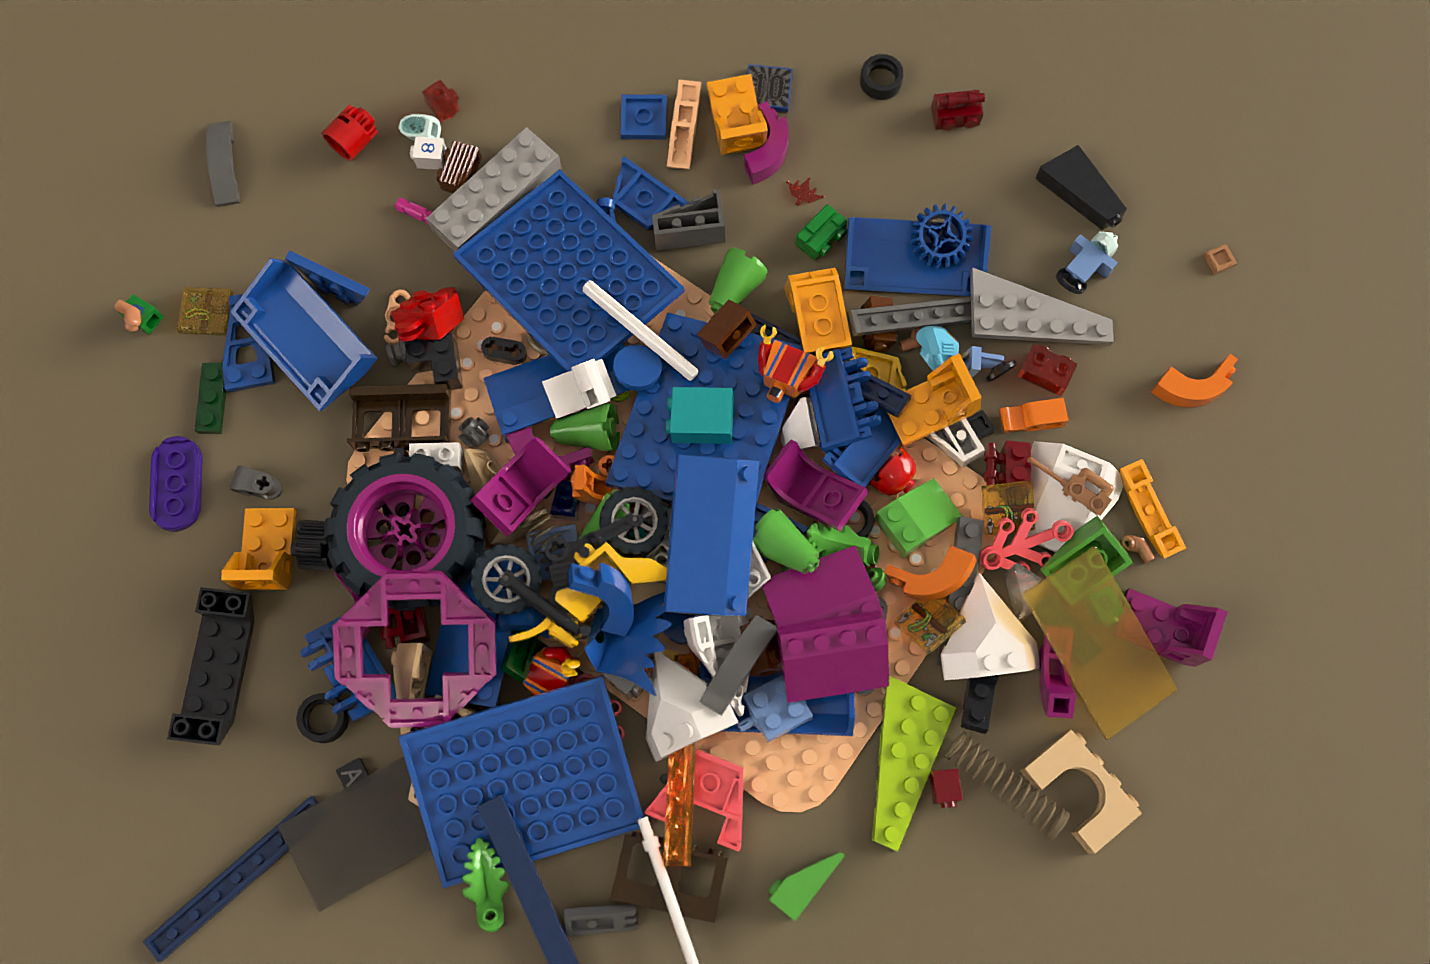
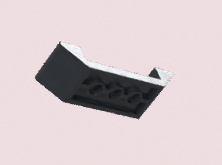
[167,587,254,746]

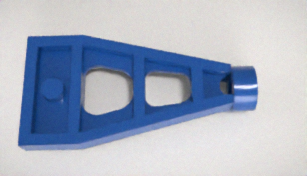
[222,294,275,393]

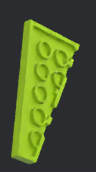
[872,676,956,852]

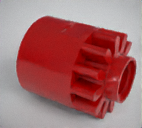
[321,104,378,162]

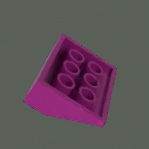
[762,545,885,627]
[776,610,889,703]

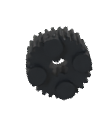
[291,520,332,571]

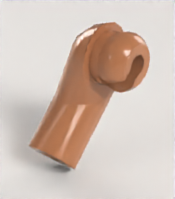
[114,300,141,332]
[899,329,921,352]
[1121,535,1155,564]

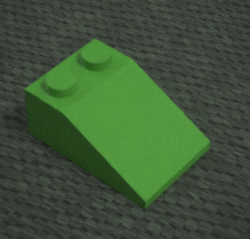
[874,478,963,559]
[1041,515,1133,606]
[767,852,845,921]

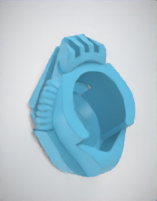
[916,326,959,371]

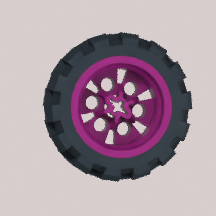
[324,453,486,611]

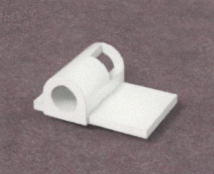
[542,359,616,419]

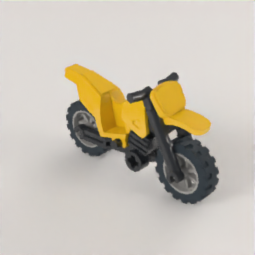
[471,486,669,648]

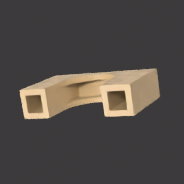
[1019,730,1142,854]

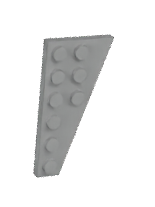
[970,268,1114,345]

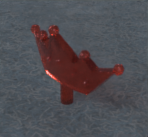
[786,177,824,206]

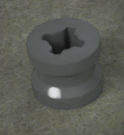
[386,340,407,367]

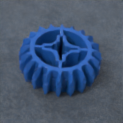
[909,204,973,268]

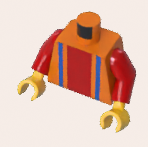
[757,325,834,403]
[523,646,582,696]

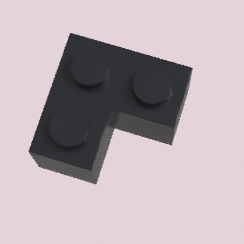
[404,334,463,390]

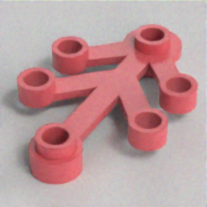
[979,508,1074,578]

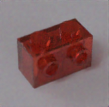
[1017,344,1077,396]

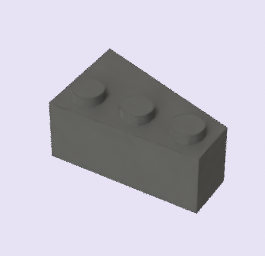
[652,188,725,251]

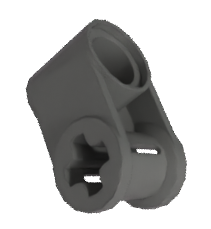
[230,466,282,500]

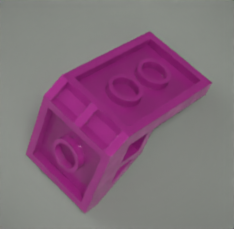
[1111,588,1228,667]

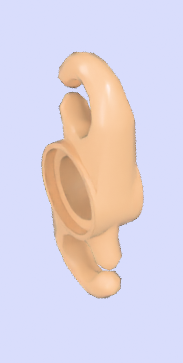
[384,290,411,344]

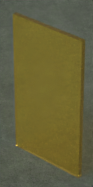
[1022,546,1178,740]

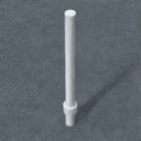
[637,817,699,964]

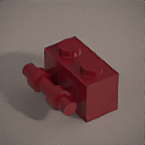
[931,90,985,131]
[984,440,1031,499]
[380,606,431,650]

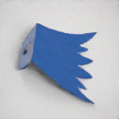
[585,592,672,696]

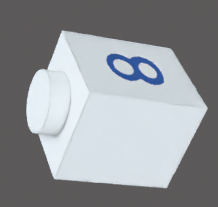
[410,137,447,170]

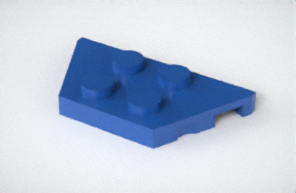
[612,156,690,231]
[285,251,370,306]

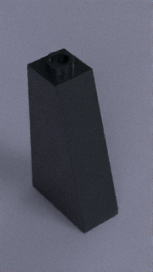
[1035,145,1127,230]

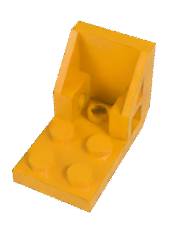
[707,74,768,155]
[785,268,852,354]
[887,353,982,447]
[221,508,297,590]

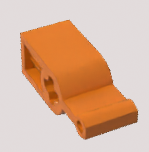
[999,398,1069,433]

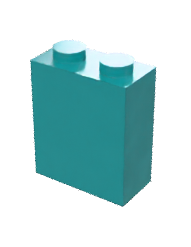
[666,387,734,444]

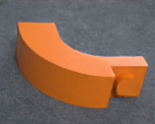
[1151,354,1238,408]
[571,465,642,508]
[884,545,977,600]

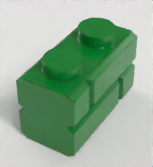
[795,204,847,261]

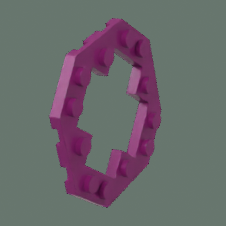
[333,571,496,728]

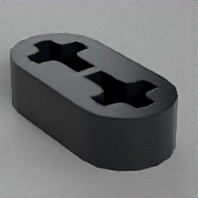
[481,337,527,365]

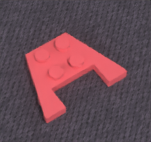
[645,748,744,852]

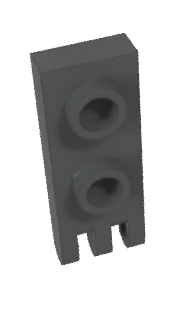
[564,904,638,936]

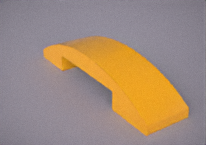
[1119,459,1186,559]

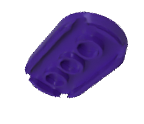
[149,436,203,532]

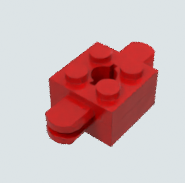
[392,287,464,342]

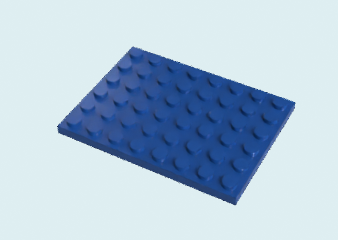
[453,169,685,372]
[605,312,803,504]
[399,675,644,888]

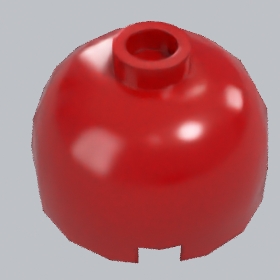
[868,447,916,496]

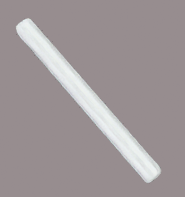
[583,280,698,381]

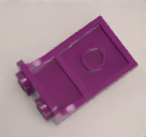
[470,437,570,537]
[764,440,868,532]

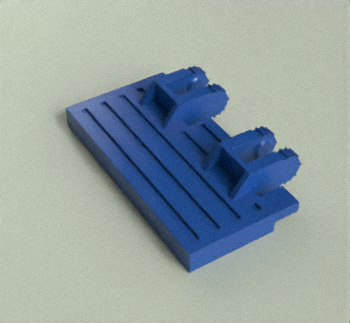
[809,347,882,451]
[819,400,901,487]
[299,616,397,722]

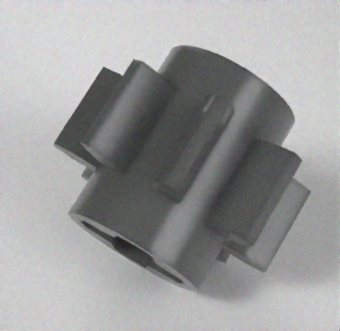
[458,417,489,447]

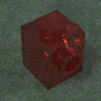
[422,79,460,122]

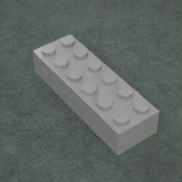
[426,127,562,252]

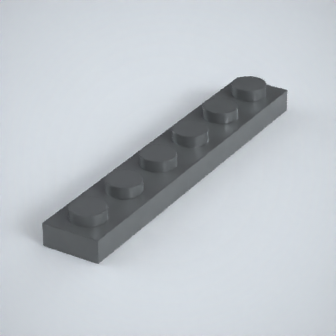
[847,297,972,336]
[937,516,984,666]

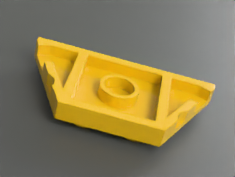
[846,346,907,391]

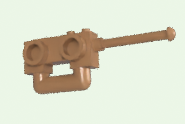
[1027,456,1114,516]

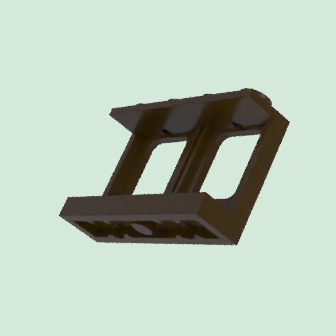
[347,384,451,452]
[610,831,728,923]

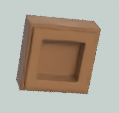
[1203,244,1237,275]

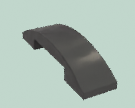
[206,121,240,207]
[700,615,777,716]

